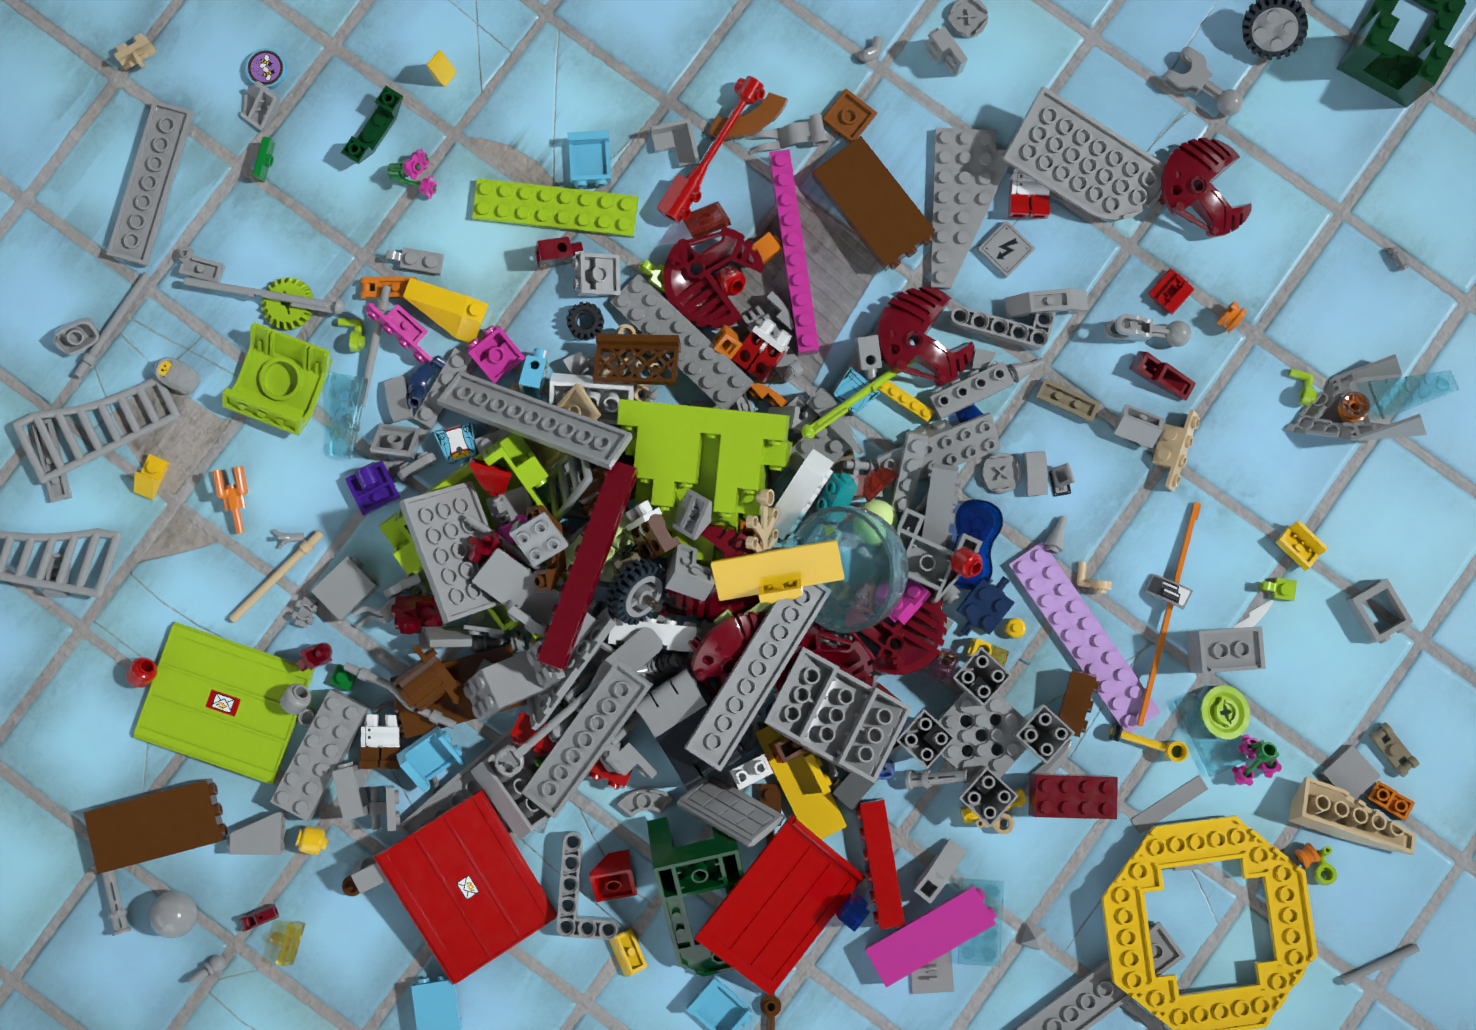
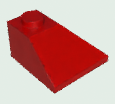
[469,457,512,497]
[589,850,637,903]

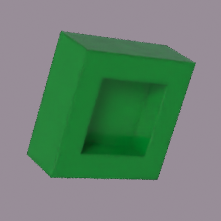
[329,664,357,691]

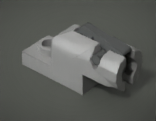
[599,742,658,779]

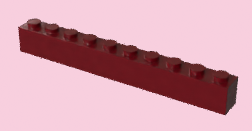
[536,461,638,672]

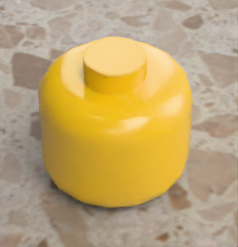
[1004,618,1026,638]

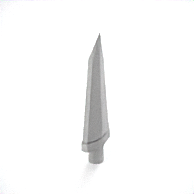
[1023,739,1072,797]

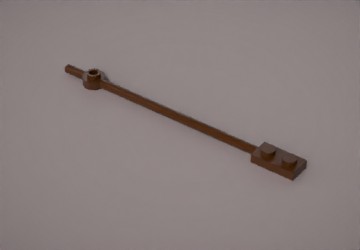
[760,783,781,1030]

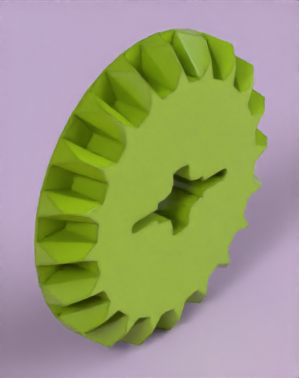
[261,277,314,330]
[1199,685,1250,740]

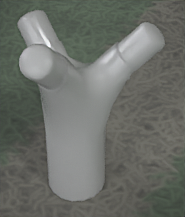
[272,529,304,549]

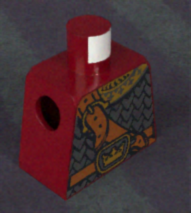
[535,237,583,270]

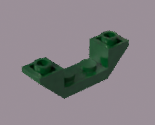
[341,86,403,164]

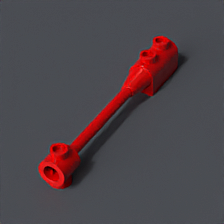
[656,76,765,223]

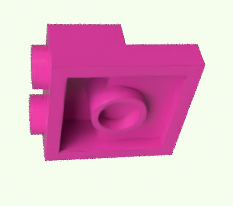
[466,325,526,384]
[873,575,931,625]

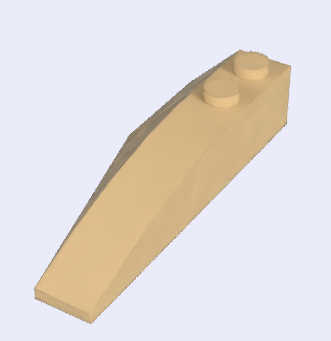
[1289,777,1416,855]

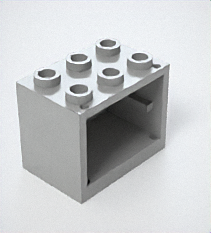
[1186,627,1266,673]

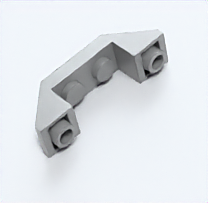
[1005,288,1088,319]

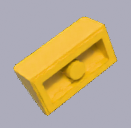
[609,928,648,977]

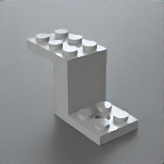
[463,638,565,722]

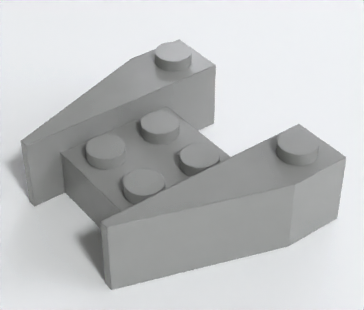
[787,388,863,485]
[890,508,983,603]

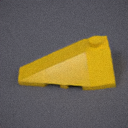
[403,278,488,343]

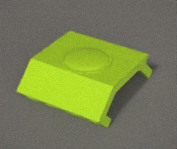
[222,322,333,436]

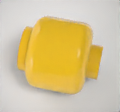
[295,826,328,855]

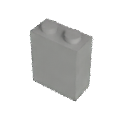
[311,556,380,621]

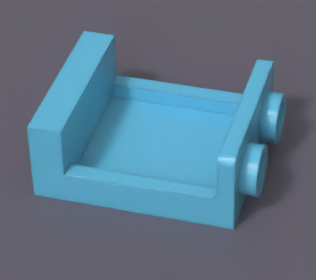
[567,130,612,188]
[396,726,464,793]
[411,974,463,1030]
[686,975,752,1030]

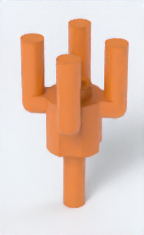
[212,466,248,534]

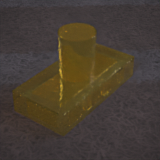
[270,921,306,966]

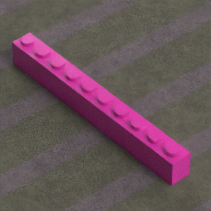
[769,149,819,356]

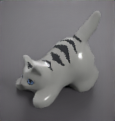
[637,650,689,684]

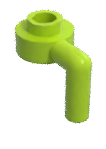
[338,318,365,352]
[1288,368,1317,406]
[1314,846,1337,886]

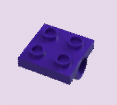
[345,461,401,516]

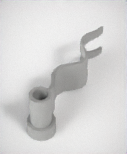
[746,114,829,155]
[349,585,429,628]

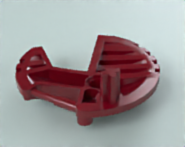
[1157,138,1252,237]
[663,227,764,329]
[877,287,975,386]
[665,525,760,623]
[844,580,947,675]
[688,611,766,700]
[773,624,874,698]

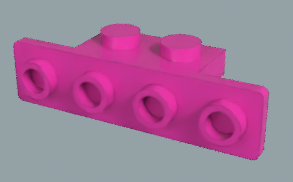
[365,302,432,363]

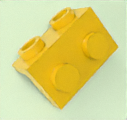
[1275,520,1328,571]

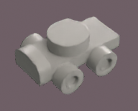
[292,597,319,628]

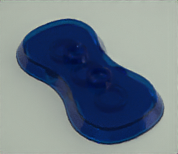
[952,499,1003,590]

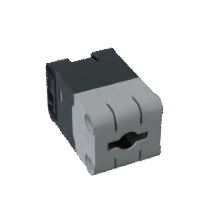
[636,667,746,791]

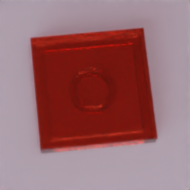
[682,201,731,240]

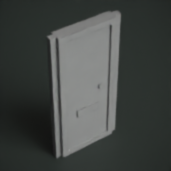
[677,775,785,847]

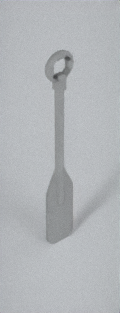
[494,627,663,776]

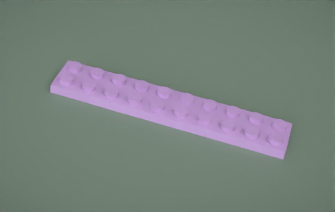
[1008,541,1161,733]

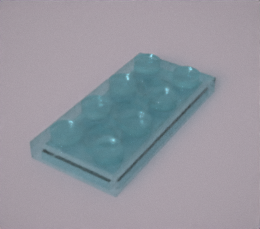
[957,878,1004,967]

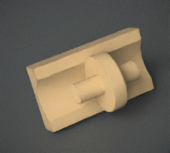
[114,33,157,70]

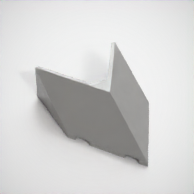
[1285,354,1427,441]

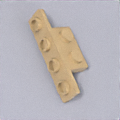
[1152,409,1200,492]

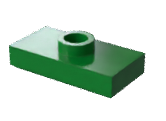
[252,136,275,182]

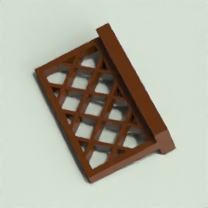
[593,334,681,385]

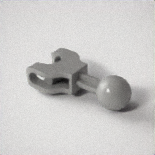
[1162,47,1243,116]
[1104,314,1191,347]

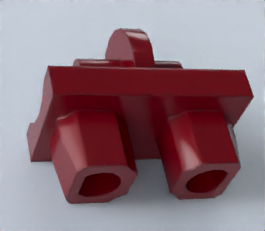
[467,530,509,562]
[295,642,333,672]

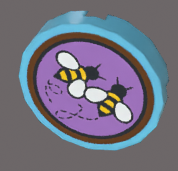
[245,48,287,89]

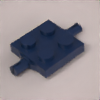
[956,576,1015,636]

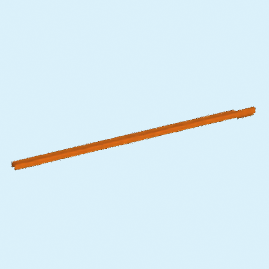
[1137,502,1201,727]

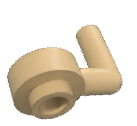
[1076,561,1112,593]
[976,813,1015,834]

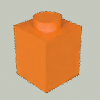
[752,232,782,265]

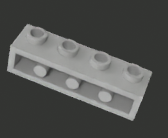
[928,361,1014,420]
[922,463,962,548]

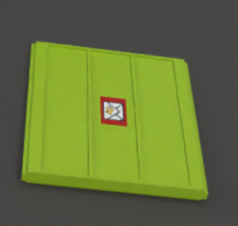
[133,622,315,785]

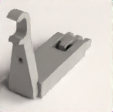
[742,305,804,383]

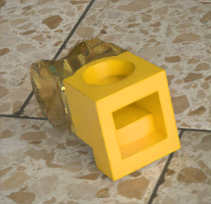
[966,638,1009,667]

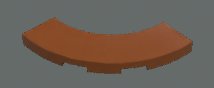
[709,92,788,139]

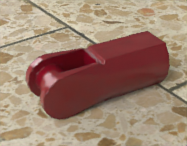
[238,904,279,932]

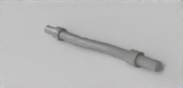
[344,662,457,729]

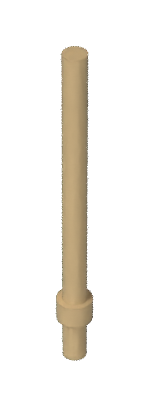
[229,530,324,623]

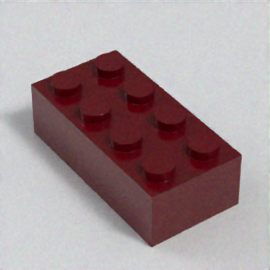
[1028,773,1118,819]

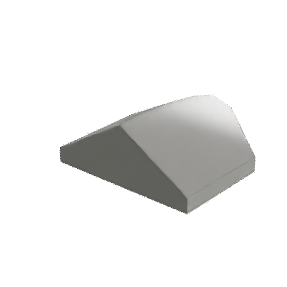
[241,81,280,131]
[672,489,712,540]

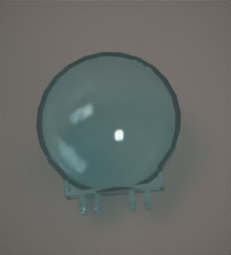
[781,505,909,633]

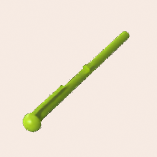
[801,359,916,439]

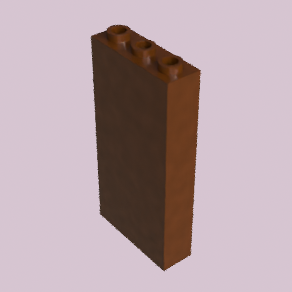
[812,136,935,272]
[390,644,527,738]
[83,779,228,874]

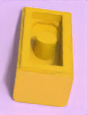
[427,50,457,87]

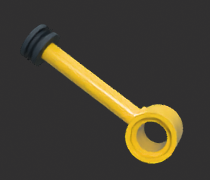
[1109,723,1189,762]

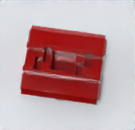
[1148,268,1195,315]

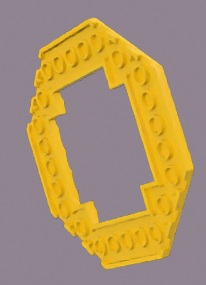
[1101,816,1318,1030]

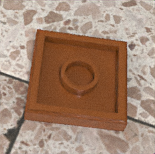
[822,89,877,144]

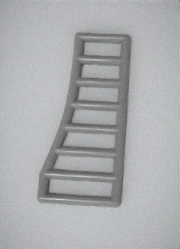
[12,376,180,484]
[0,528,121,598]

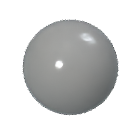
[149,891,198,938]

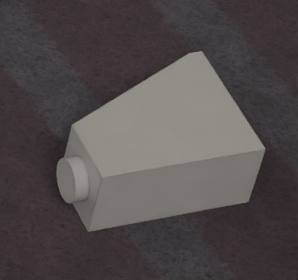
[227,811,286,855]

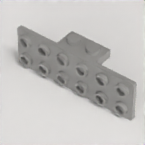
[876,413,1001,492]
[472,548,597,653]

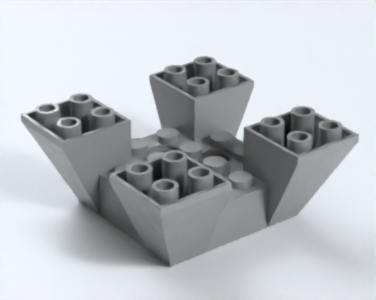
[896,647,1075,827]

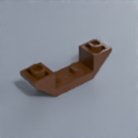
[526,505,567,593]

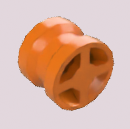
[1294,843,1321,869]

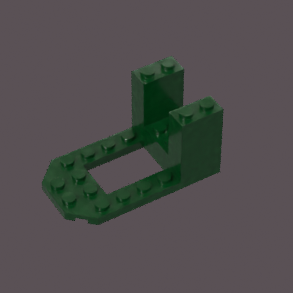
[1336,0,1466,108]
[647,817,744,977]

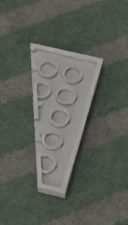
[527,607,616,732]

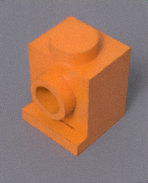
[712,324,742,360]

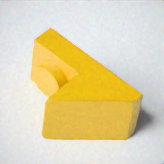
[133,454,170,500]

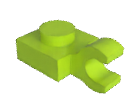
[638,260,665,293]
[1258,578,1297,601]

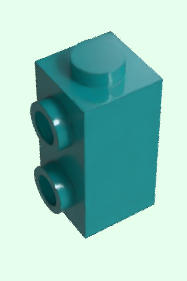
[815,473,858,520]

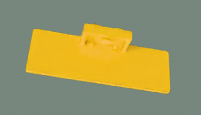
[711,539,845,603]
[755,726,847,840]

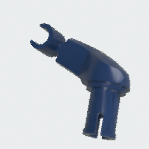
[407,356,447,409]

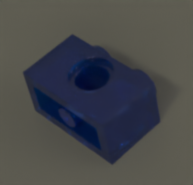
[836,893,870,932]

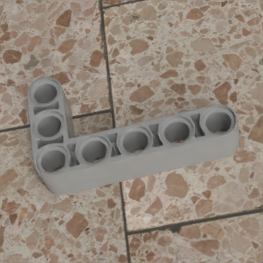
[949,307,1056,350]
[557,831,619,940]

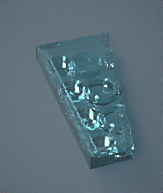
[329,371,368,459]
[1367,371,1459,420]
[1174,692,1249,777]

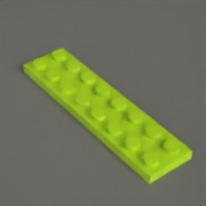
[472,178,639,238]

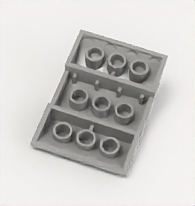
[764,647,912,783]

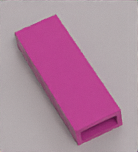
[865,884,997,987]

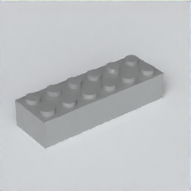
[270,689,371,821]

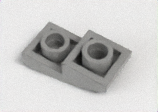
[384,376,413,423]
[1024,451,1048,496]

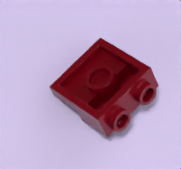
[391,595,443,635]

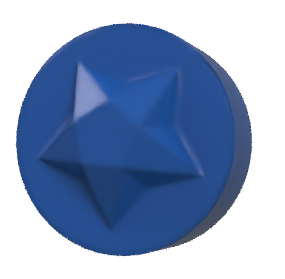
[878,758,895,780]

